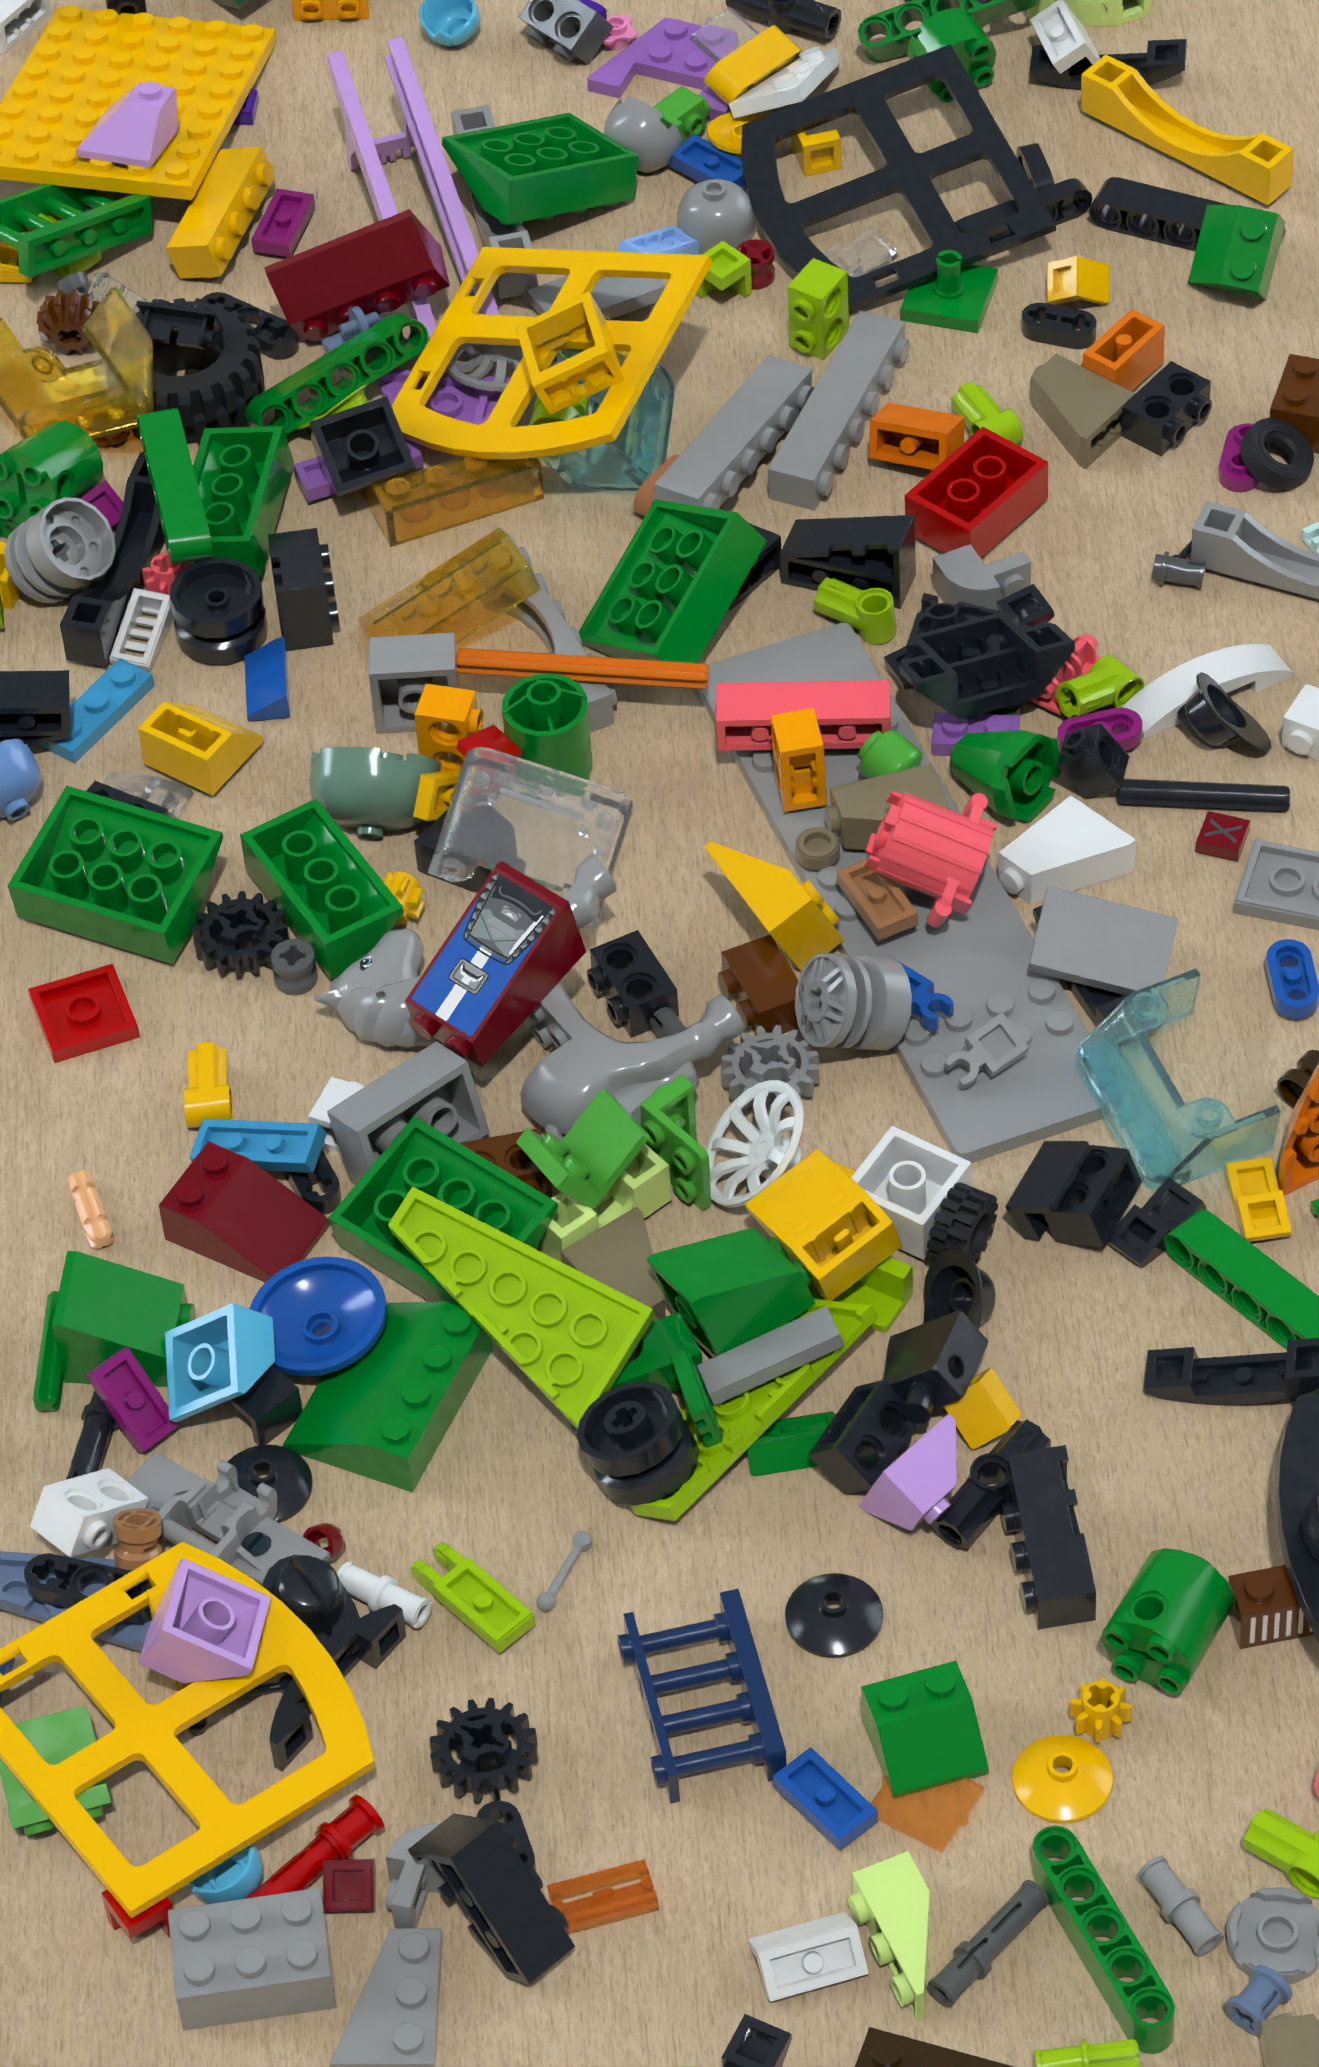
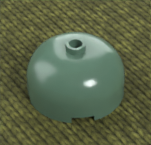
[309,747,441,838]

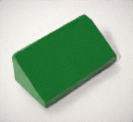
[745,1411,835,1476]

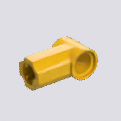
[184,1042,233,1129]

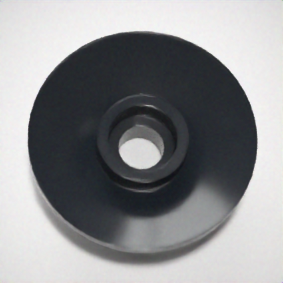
[228,1445,313,1523]
[785,1573,883,1658]

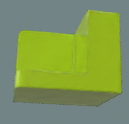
[696,241,752,298]

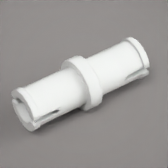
[337,1562,432,1629]

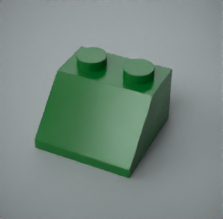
[1188,205,1286,300]
[861,1661,989,1800]

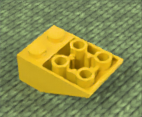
[744,1148,903,1301]

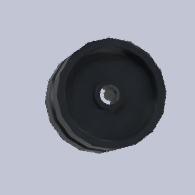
[170,558,267,665]
[576,1381,700,1506]

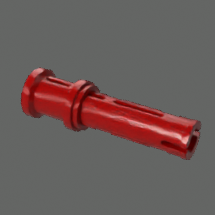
[247,1794,385,1898]

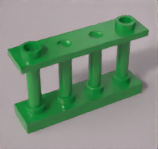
[0,184,152,278]

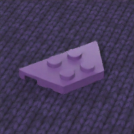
[377,369,511,425]

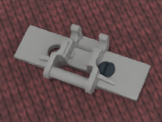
[127,1452,331,1586]

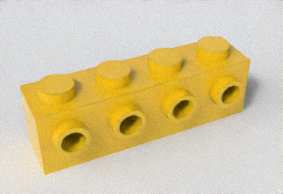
[166,147,275,279]

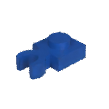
[898,961,954,1031]

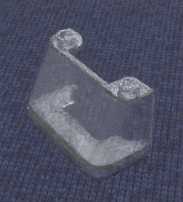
[428,747,633,927]

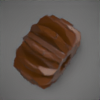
[36,289,105,355]

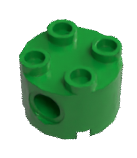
[907,8,996,103]

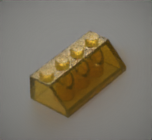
[361,456,544,547]
[358,528,541,644]

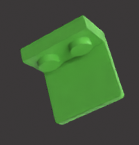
[516,1089,649,1209]

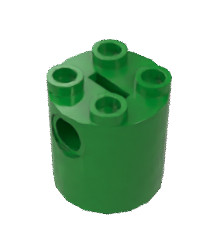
[0,421,103,524]
[502,673,593,799]
[1102,1548,1234,1695]

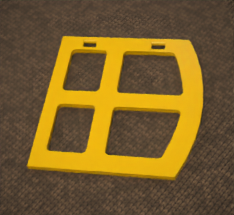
[391,247,713,459]
[0,1542,375,1919]

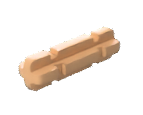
[67,1170,114,1250]

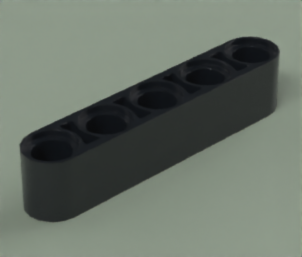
[1089,177,1286,252]

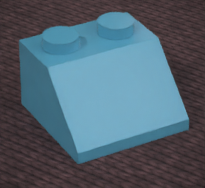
[165,1303,275,1422]

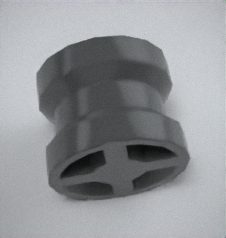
[270,939,318,996]

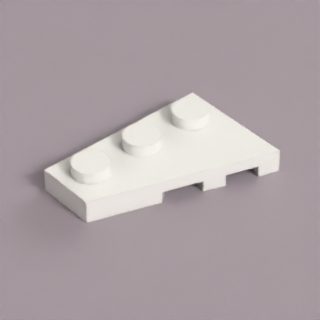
[729,47,841,118]

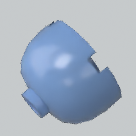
[0,738,41,821]

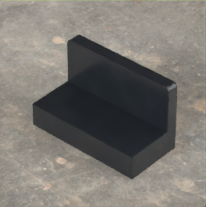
[1005,1141,1092,1240]

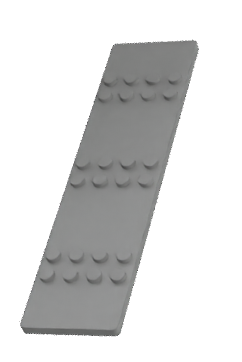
[695,623,1124,1163]

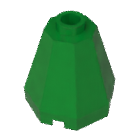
[950,730,1061,822]

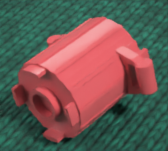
[864,790,998,928]

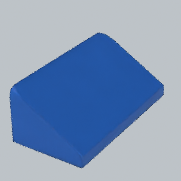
[244,637,290,721]

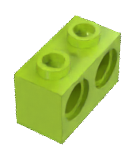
[787,258,849,360]

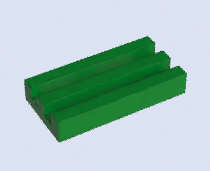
[670,1349,723,1448]

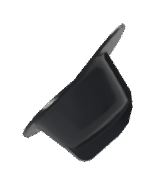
[1177,672,1272,751]
[923,1249,996,1329]
[263,1555,360,1644]

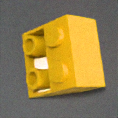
[138,701,263,796]

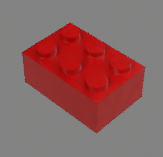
[905,427,1048,558]

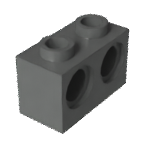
[519,0,614,65]

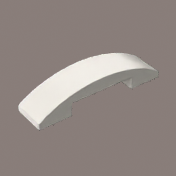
[1122,644,1292,739]

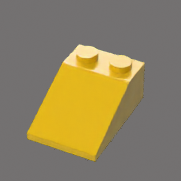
[704,841,844,971]

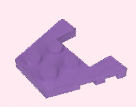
[587,17,736,121]

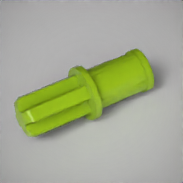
[1034,2039,1141,2067]

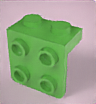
[640,1074,711,1211]
[0,1707,111,1836]

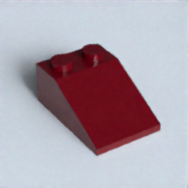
[159,1141,330,1282]

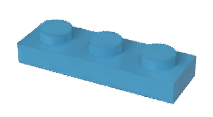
[41,658,155,764]
[189,1119,327,1173]

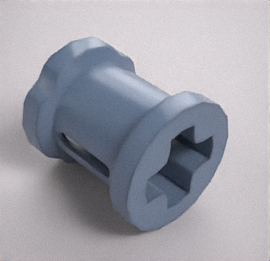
[1225,1965,1293,2036]

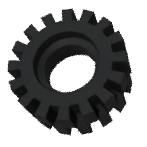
[927,1182,998,1264]

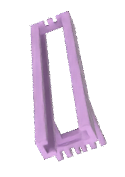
[327,37,500,341]

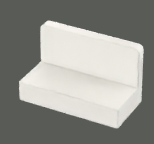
[1030,0,1100,74]
[748,1912,869,2002]

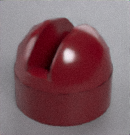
[303,1523,345,1562]

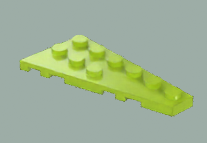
[388,1186,655,1429]
[630,1298,878,1521]

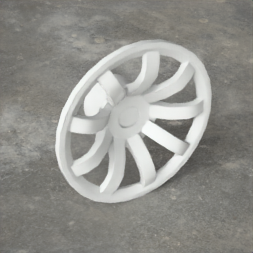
[705,1080,804,1208]

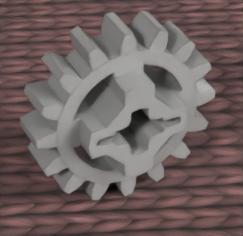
[721,1025,820,1113]

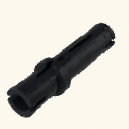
[66,1390,118,1480]

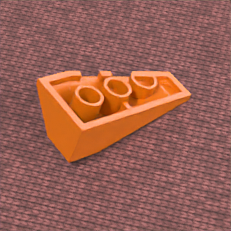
[1278,1063,1319,1196]

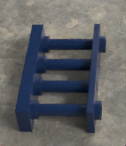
[617,1589,787,1804]

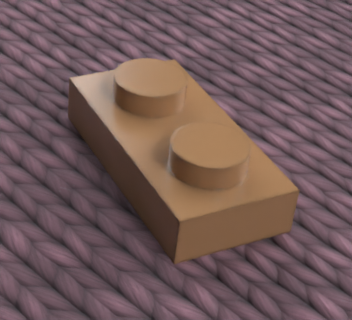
[837,858,918,941]

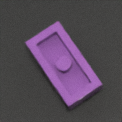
[932,712,1020,756]

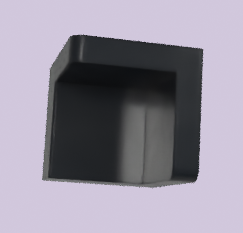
[228,1365,303,1445]

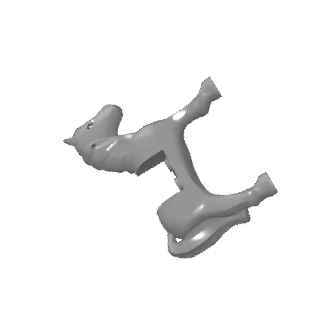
[314,854,745,1140]

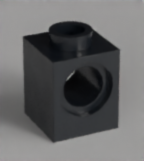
[1057,723,1130,799]

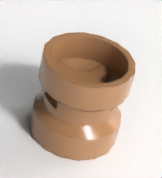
[113,1508,163,1571]

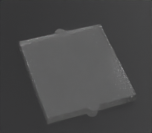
[690,7,760,63]

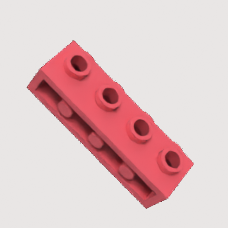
[716,680,891,751]

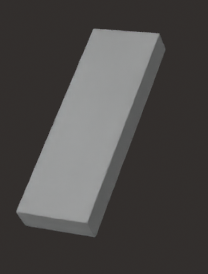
[697,1305,845,1406]

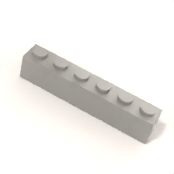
[768,310,910,511]
[653,355,814,509]

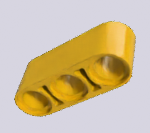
[704,25,803,107]

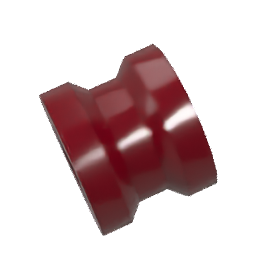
[736,239,775,290]

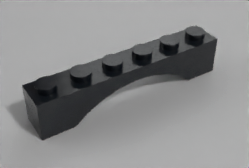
[60,452,165,666]

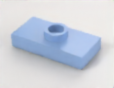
[617,225,700,255]

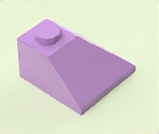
[76,82,179,168]
[859,1413,957,1531]
[138,1558,271,1683]

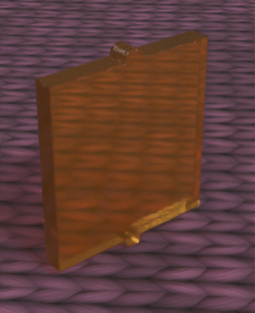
[870,1776,984,1853]

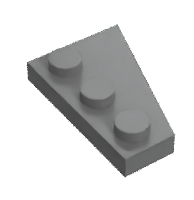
[330,1928,443,2067]

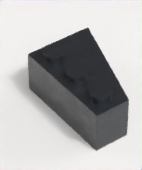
[780,515,916,609]
[267,528,340,651]
[0,670,70,747]
[1001,1445,1096,1630]
[408,1813,575,1984]

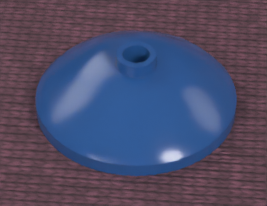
[249,1257,388,1376]

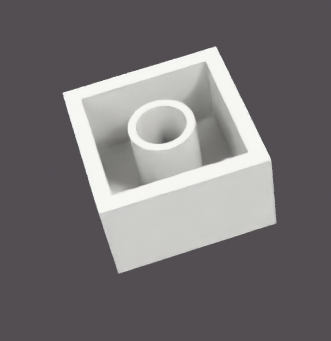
[851,1126,972,1260]

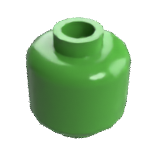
[857,730,923,779]

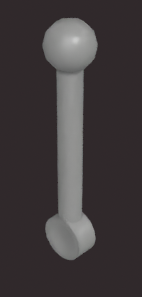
[536,1531,592,1611]

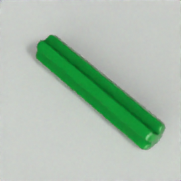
[33,1291,63,1412]

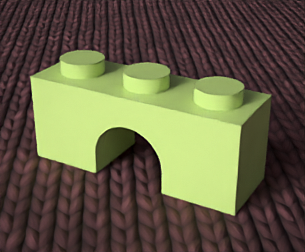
[538,1144,672,1262]

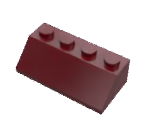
[264,209,450,343]

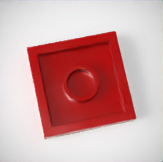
[28,963,140,1063]

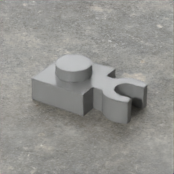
[944,1012,1030,1089]

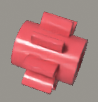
[142,552,191,595]

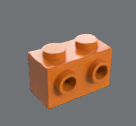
[1081,309,1165,391]
[869,402,965,470]

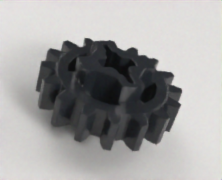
[192,891,289,977]
[429,1698,539,1802]

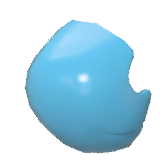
[419,0,481,47]
[188,1844,262,1904]

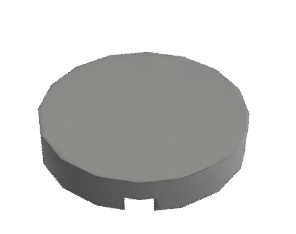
[1226,1887,1319,1984]

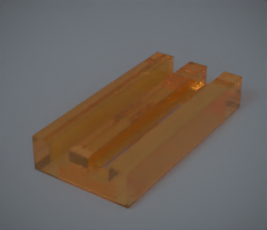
[547,1859,659,1935]

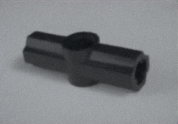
[725,0,841,41]
[933,1419,1051,1550]

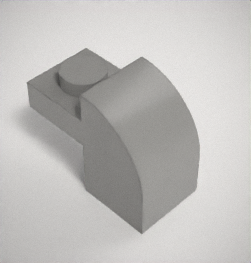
[933,544,1031,610]
[386,1823,456,1928]

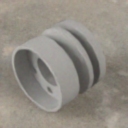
[4,497,116,604]
[795,953,912,1050]

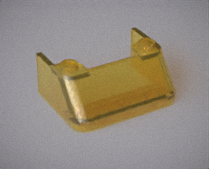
[0,287,154,439]

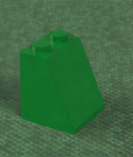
[646,1227,816,1358]
[52,1251,195,1387]

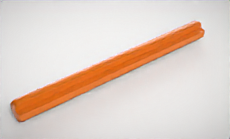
[456,648,710,689]

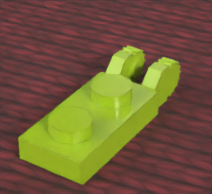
[410,1541,536,1654]

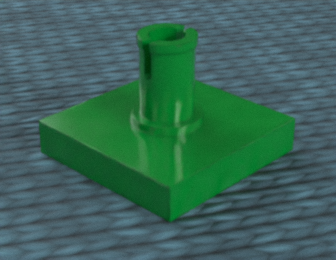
[900,250,998,333]

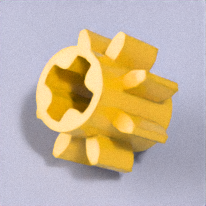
[381,871,425,926]
[1070,1677,1132,1743]

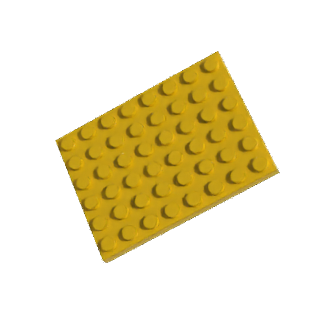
[0,5,277,200]

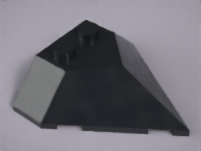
[900,593,1075,719]

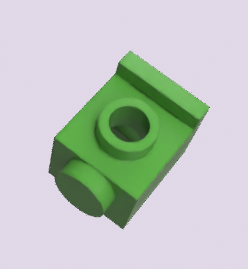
[653,86,711,143]

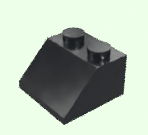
[309,396,416,496]

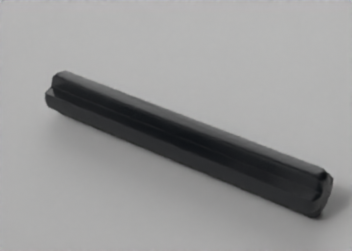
[1117,779,1290,812]

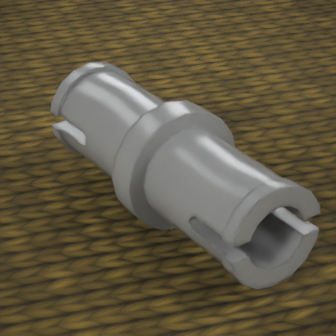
[1138,1856,1224,1956]

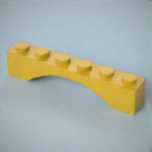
[1081,54,1294,205]

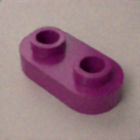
[1219,423,1268,493]
[1057,708,1143,752]

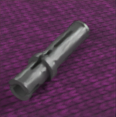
[927,1880,1050,2007]

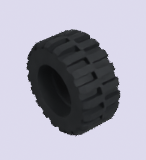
[106,298,265,446]

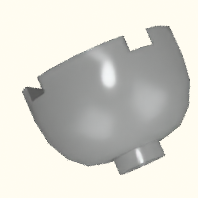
[604,97,683,173]
[677,179,755,254]

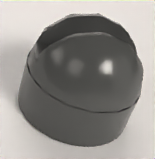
[57,272,92,295]

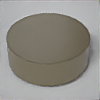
[795,827,840,870]

